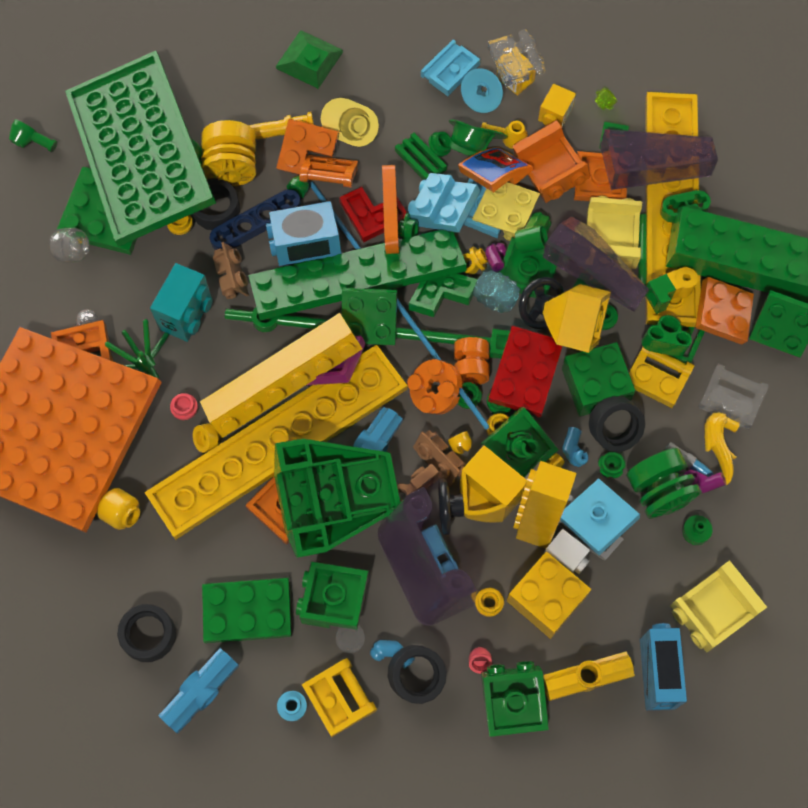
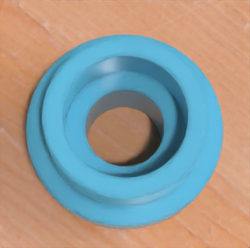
[277,691,307,722]

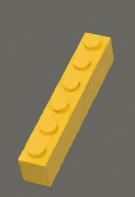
[200,313,362,438]
[513,461,577,549]

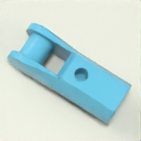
[419,524,459,579]

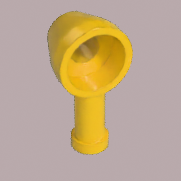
[481,121,528,149]

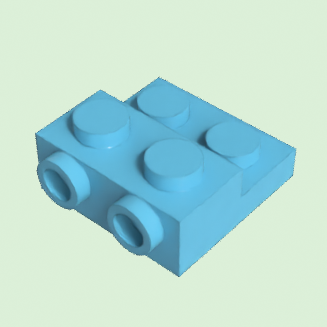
[408,173,480,232]

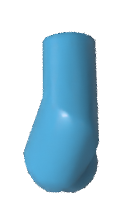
[562,427,589,467]

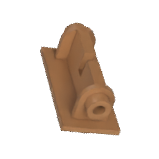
[213,242,249,299]
[413,430,466,487]

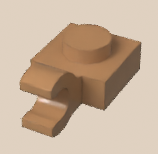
[397,463,439,507]

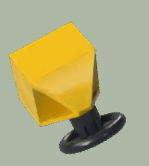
[519,277,611,353]
[438,445,527,535]

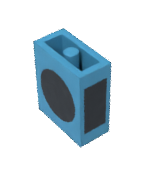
[266,201,341,266]
[640,623,687,710]

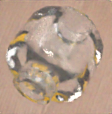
[49,228,90,262]

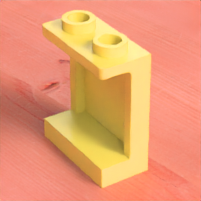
[584,196,642,269]
[670,560,767,652]

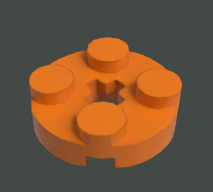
[407,359,462,415]

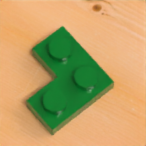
[409,274,478,317]

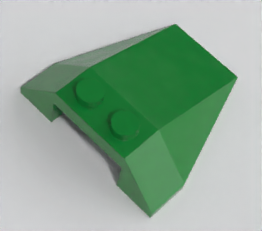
[274,439,402,558]

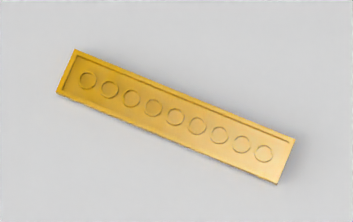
[645,92,701,327]
[144,344,408,540]

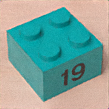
[150,263,213,342]

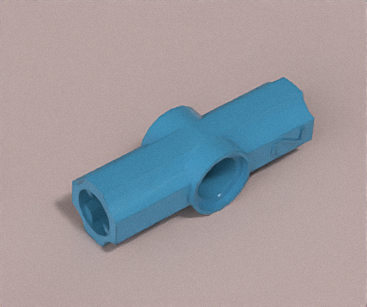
[353,407,403,452]
[158,648,239,734]

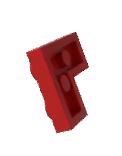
[339,187,407,243]

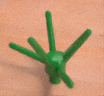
[105,319,169,379]

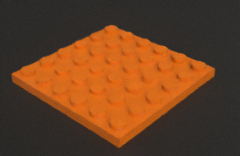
[0,327,162,533]

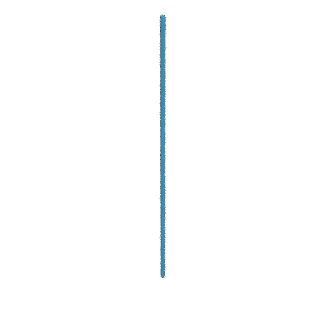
[309,181,489,429]

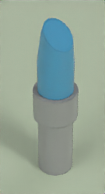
[664,442,714,477]

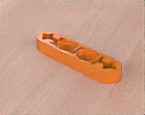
[382,165,399,254]

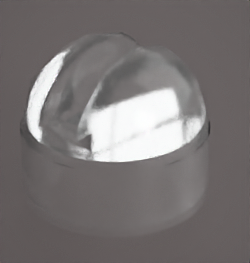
[76,309,98,326]

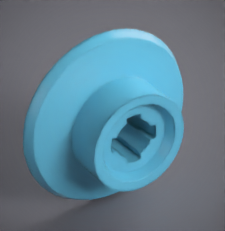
[461,68,503,113]

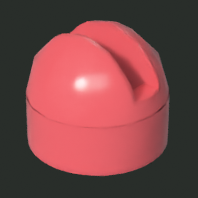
[468,647,492,674]

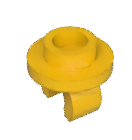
[463,246,488,275]

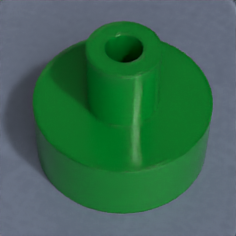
[682,515,713,545]

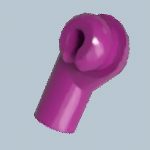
[485,243,506,272]
[683,470,726,493]

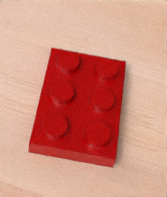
[488,326,563,418]

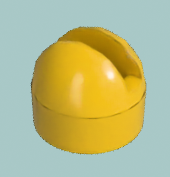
[448,431,472,454]

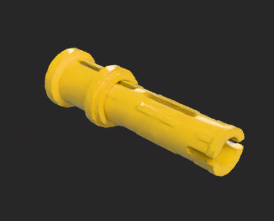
[249,112,314,140]

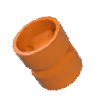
[454,337,489,385]

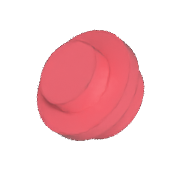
[170,393,198,420]

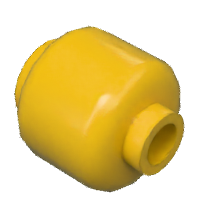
[97,488,141,530]

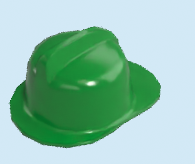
[449,119,508,156]

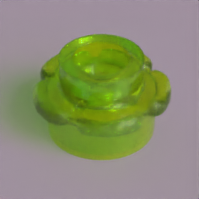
[595,87,618,110]

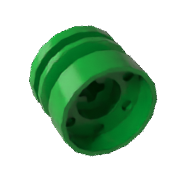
[626,448,702,519]

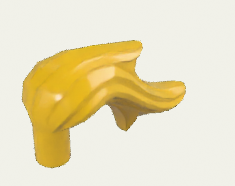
[704,413,740,485]

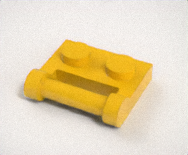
[629,347,695,408]
[302,658,378,738]

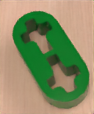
[660,190,711,222]

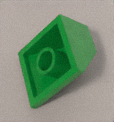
[276,30,343,89]

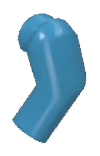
[370,640,415,669]

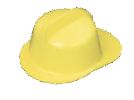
[320,98,379,147]

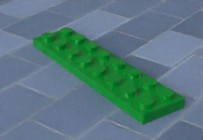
[248,230,466,320]

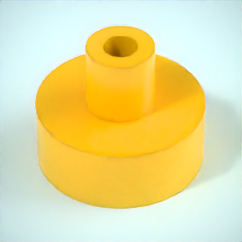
[193,423,222,453]

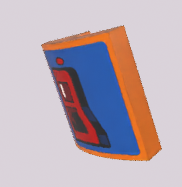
[458,147,533,193]

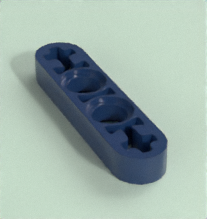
[209,190,301,250]

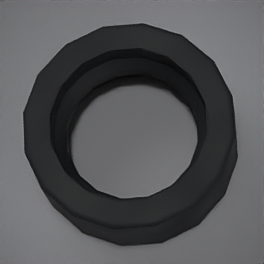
[192,179,240,230]
[588,396,646,452]
[117,604,176,662]
[387,645,447,704]

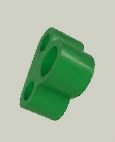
[641,315,692,357]

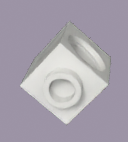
[544,529,590,574]

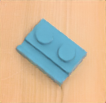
[421,40,480,96]

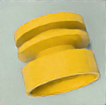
[201,120,256,186]

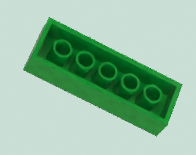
[665,206,808,303]

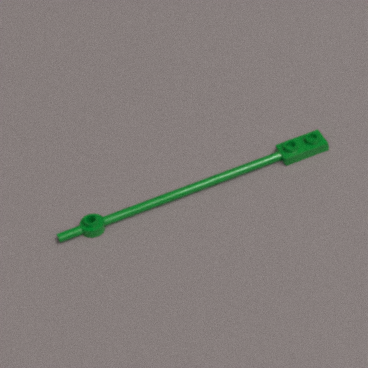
[225,307,544,359]

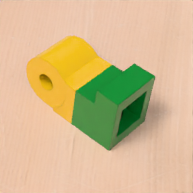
[643,267,698,314]

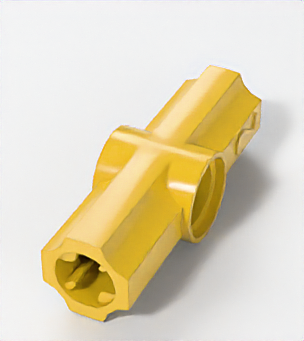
[543,651,635,701]

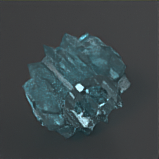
[473,270,520,313]

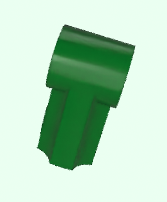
[515,212,552,254]

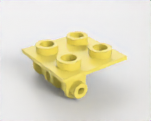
[472,182,540,241]

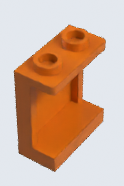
[512,120,590,203]

